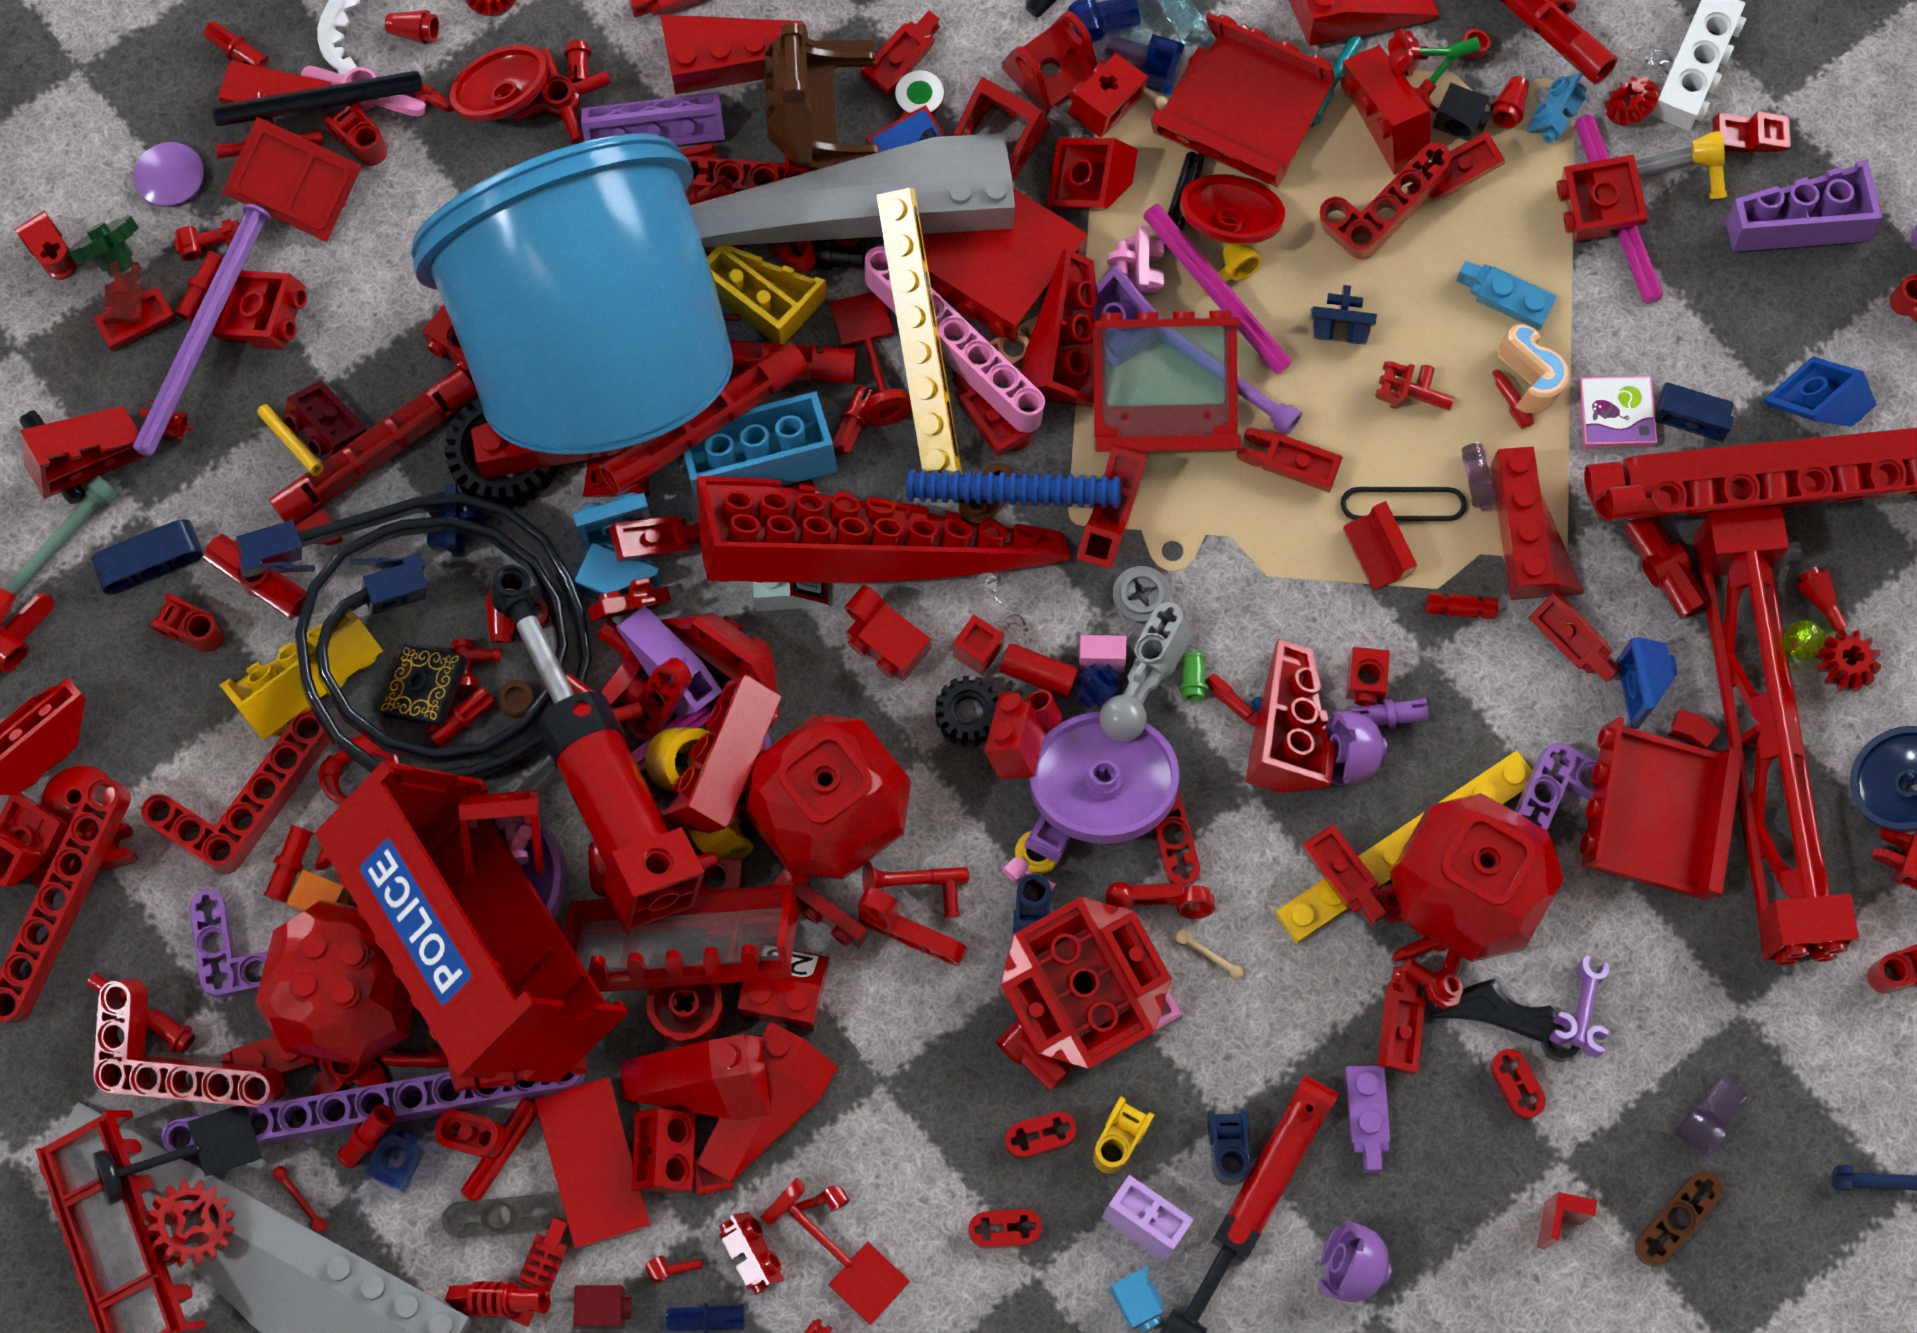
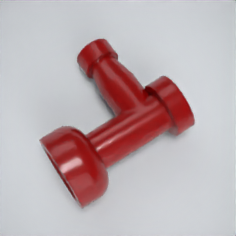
[452,638,501,695]

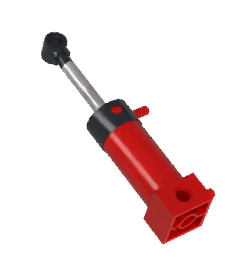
[491,564,718,932]

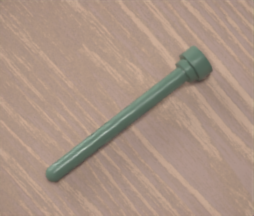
[3,475,119,596]

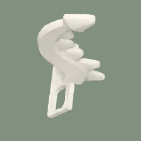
[317,0,360,75]

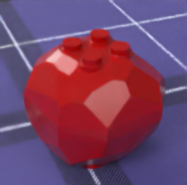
[744,715,911,880]
[1390,793,1563,962]
[254,900,416,1066]

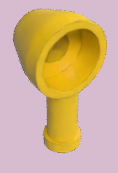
[1691,131,1727,199]
[1197,244,1262,297]

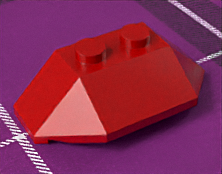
[661,612,781,716]
[0,678,86,795]

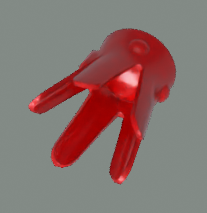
[138,397,194,440]

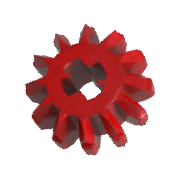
[1816,629,1881,693]

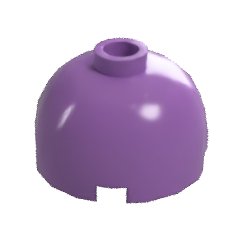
[1326,711,1387,786]
[1318,1220,1391,1303]

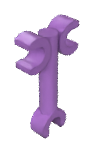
[1549,956,1610,1058]

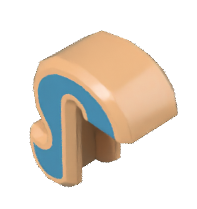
[1497,324,1569,413]

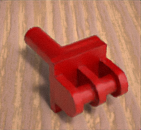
[1375,361,1454,411]

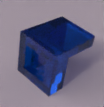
[1142,34,1185,96]

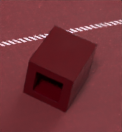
[573,1285,632,1329]

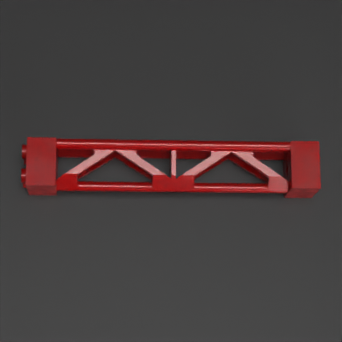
[1693,506,1859,966]

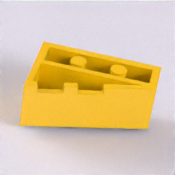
[707,246,826,344]

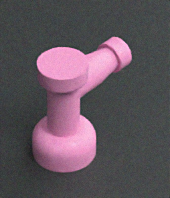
[495,816,532,865]

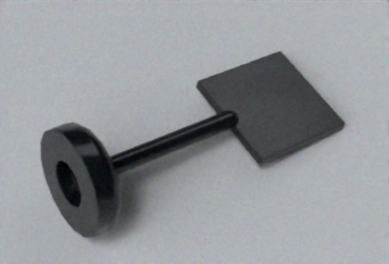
[93,1106,263,1206]

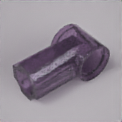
[1675,1075,1748,1157]

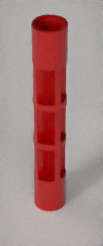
[1498,0,1618,85]
[729,340,857,384]
[599,342,808,495]
[268,368,479,524]

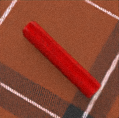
[460,1098,538,1203]

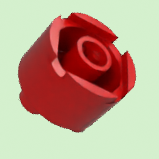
[646,984,726,1047]

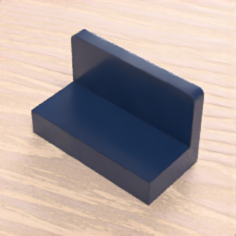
[1655,382,1734,442]

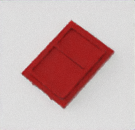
[222,117,362,242]

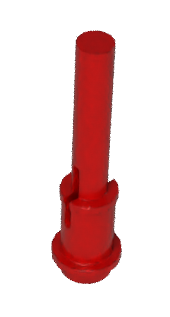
[87,972,196,1054]

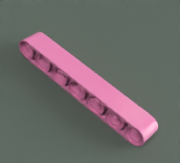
[864,246,1045,433]

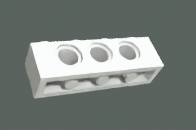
[1651,0,1746,131]

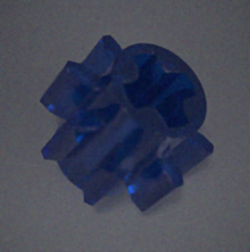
[1076,663,1121,708]

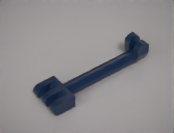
[1832,1165,1917,1191]

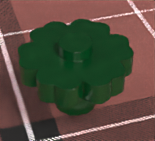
[68,215,139,277]

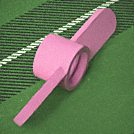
[301,66,426,116]

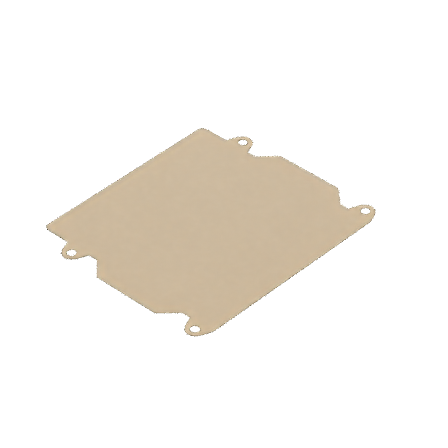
[1068,56,1575,589]

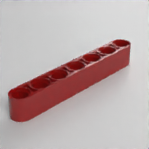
[0,777,131,1023]

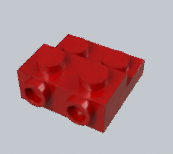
[1556,154,1648,242]
[211,271,307,350]

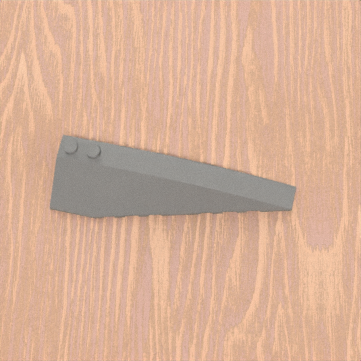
[690,133,1015,247]

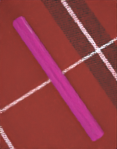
[1575,115,1663,304]
[1143,204,1291,374]

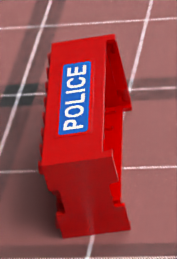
[314,761,629,1083]

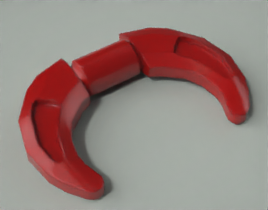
[319,735,399,805]

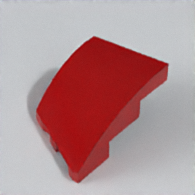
[0,793,70,887]

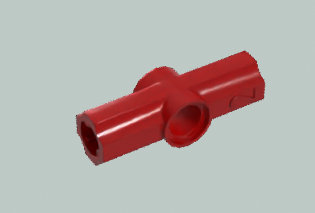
[1624,517,1710,620]
[203,533,307,620]

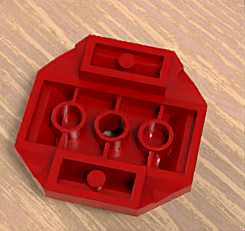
[999,897,1172,1069]

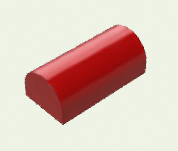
[999,643,1078,699]

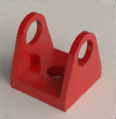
[1002,11,1097,115]
[952,77,1052,181]
[458,790,544,880]

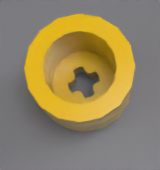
[645,727,709,794]

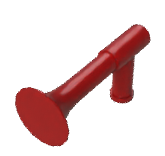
[862,861,969,918]

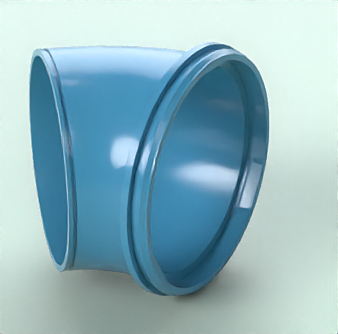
[411,133,733,454]

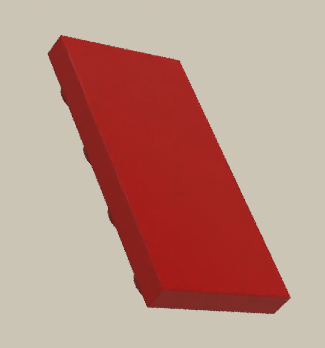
[535,1077,651,1250]

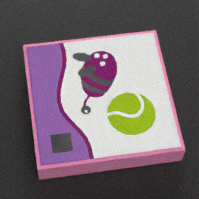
[1577,376,1657,449]

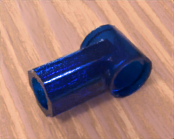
[1068,0,1141,42]

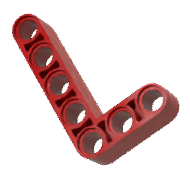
[141,711,330,874]
[93,978,286,1107]

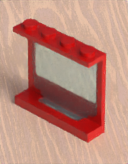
[1092,310,1241,452]

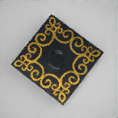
[378,645,469,727]

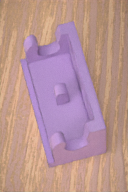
[1101,1175,1194,1263]

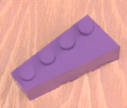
[1726,159,1882,252]

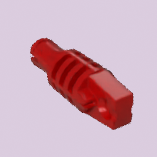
[508,1218,569,1327]
[445,1281,551,1318]

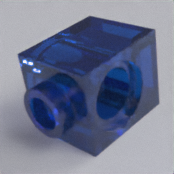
[364,1129,425,1193]

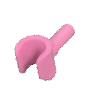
[1002,857,1056,892]

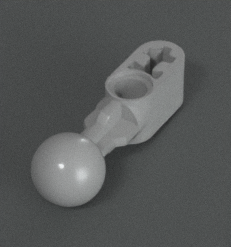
[1099,602,1192,742]

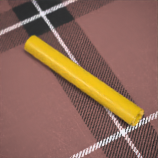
[257,404,324,476]

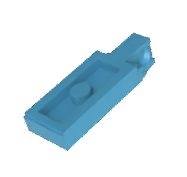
[1456,261,1557,330]

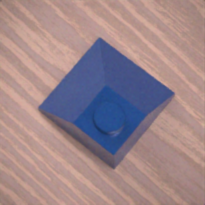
[1764,356,1877,427]
[1616,637,1677,729]

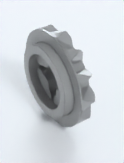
[1112,566,1171,624]

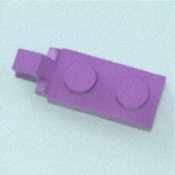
[1344,1065,1390,1173]

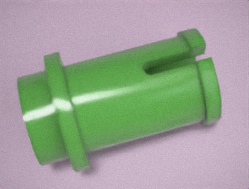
[1179,652,1209,701]

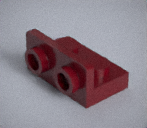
[282,380,367,462]

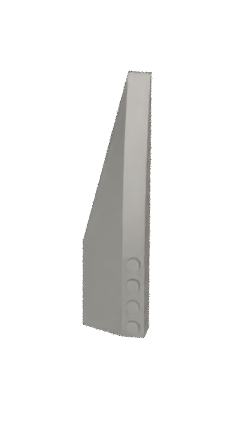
[58,1102,475,1333]

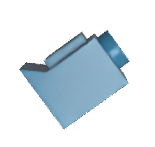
[1109,1265,1164,1333]

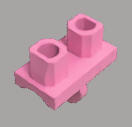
[1107,225,1164,293]

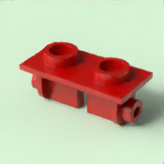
[719,1212,785,1295]

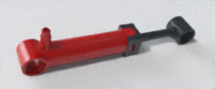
[1160,1074,1339,1333]

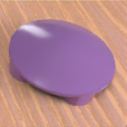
[134,142,204,206]

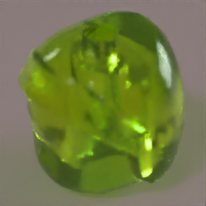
[1782,620,1826,661]

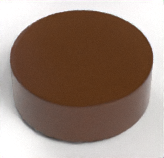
[497,680,536,718]

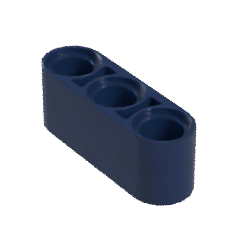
[91,519,204,595]

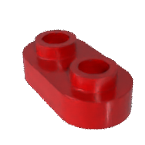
[435,1109,506,1159]

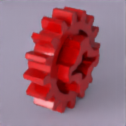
[146,1180,235,1267]

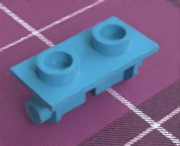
[1526,73,1587,143]

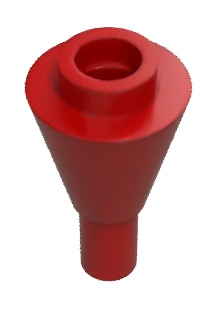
[1795,565,1848,632]

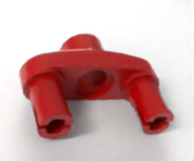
[566,618,648,706]

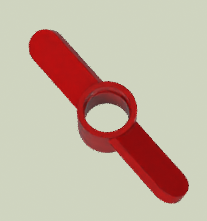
[0,593,54,673]

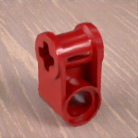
[323,102,387,166]
[14,210,77,280]
[148,593,225,652]
[1867,944,1917,994]

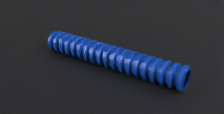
[906,469,1121,509]

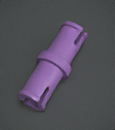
[1351,698,1429,729]

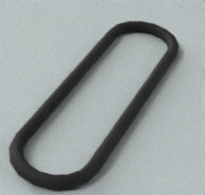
[1341,487,1467,521]

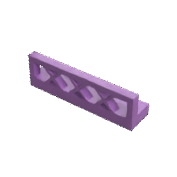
[581,92,725,145]

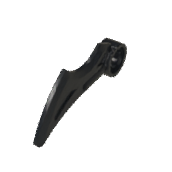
[1430,979,1580,1062]

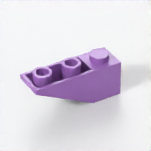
[616,606,722,717]

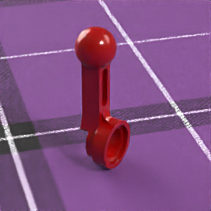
[1105,881,1215,919]

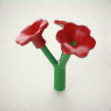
[1388,29,1481,113]

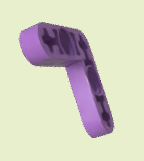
[1514,743,1597,830]
[190,889,268,998]

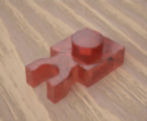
[103,262,144,324]

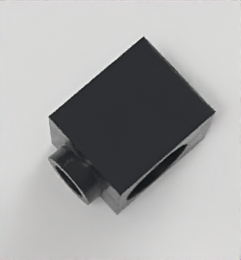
[1433,82,1491,141]

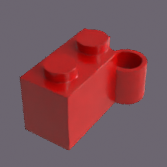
[844,585,931,682]
[984,689,1062,780]

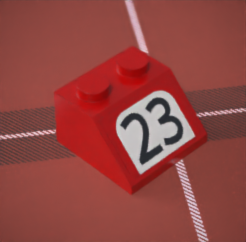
[737,943,830,1031]

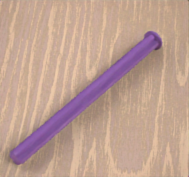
[133,204,271,456]

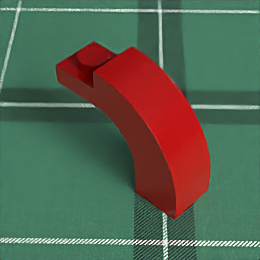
[1076,444,1148,569]

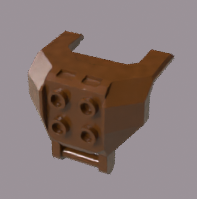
[764,23,880,170]

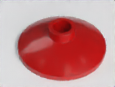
[41,765,115,833]

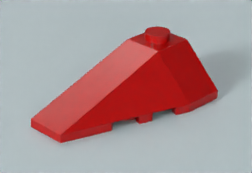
[1289,0,1439,46]
[1021,249,1098,407]
[1245,639,1335,793]
[696,1021,838,1183]
[619,1034,771,1120]

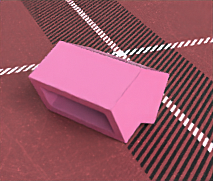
[1079,635,1127,672]

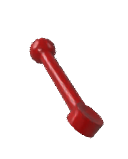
[273,1166,328,1233]

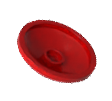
[449,45,549,122]
[1180,174,1285,245]

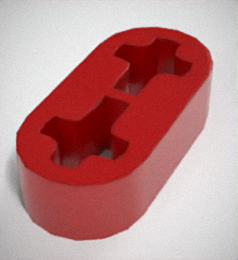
[1490,1049,1546,1120]
[1005,1111,1077,1159]
[968,1209,1042,1249]

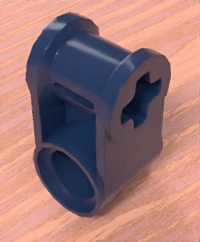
[1013,872,1052,934]
[1207,1109,1250,1186]

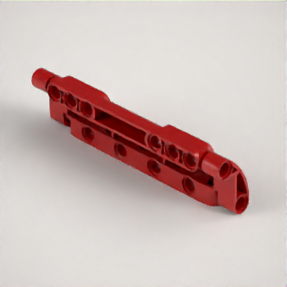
[1584,428,1917,522]

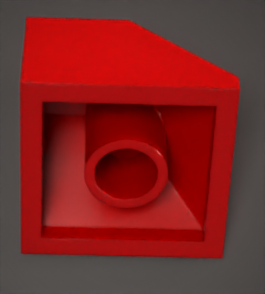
[1046,138,1138,209]

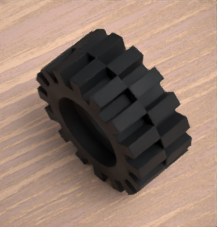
[935,676,999,747]

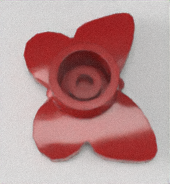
[314,1058,388,1095]

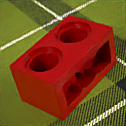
[631,1108,696,1194]

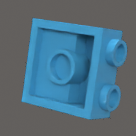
[573,493,651,551]

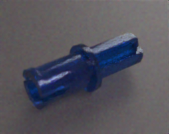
[666,1302,744,1333]

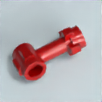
[174,219,239,261]

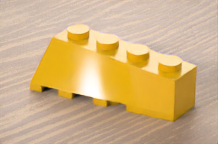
[219,611,383,740]

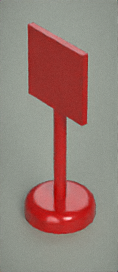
[829,292,912,426]
[760,1177,910,1325]

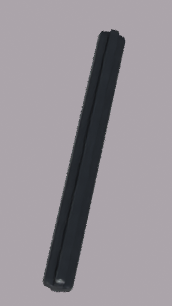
[212,71,422,126]

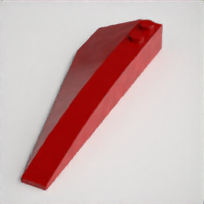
[696,476,1071,583]

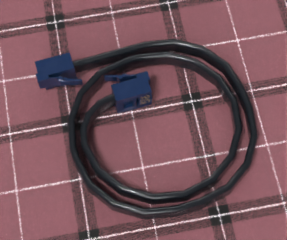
[236,493,592,778]

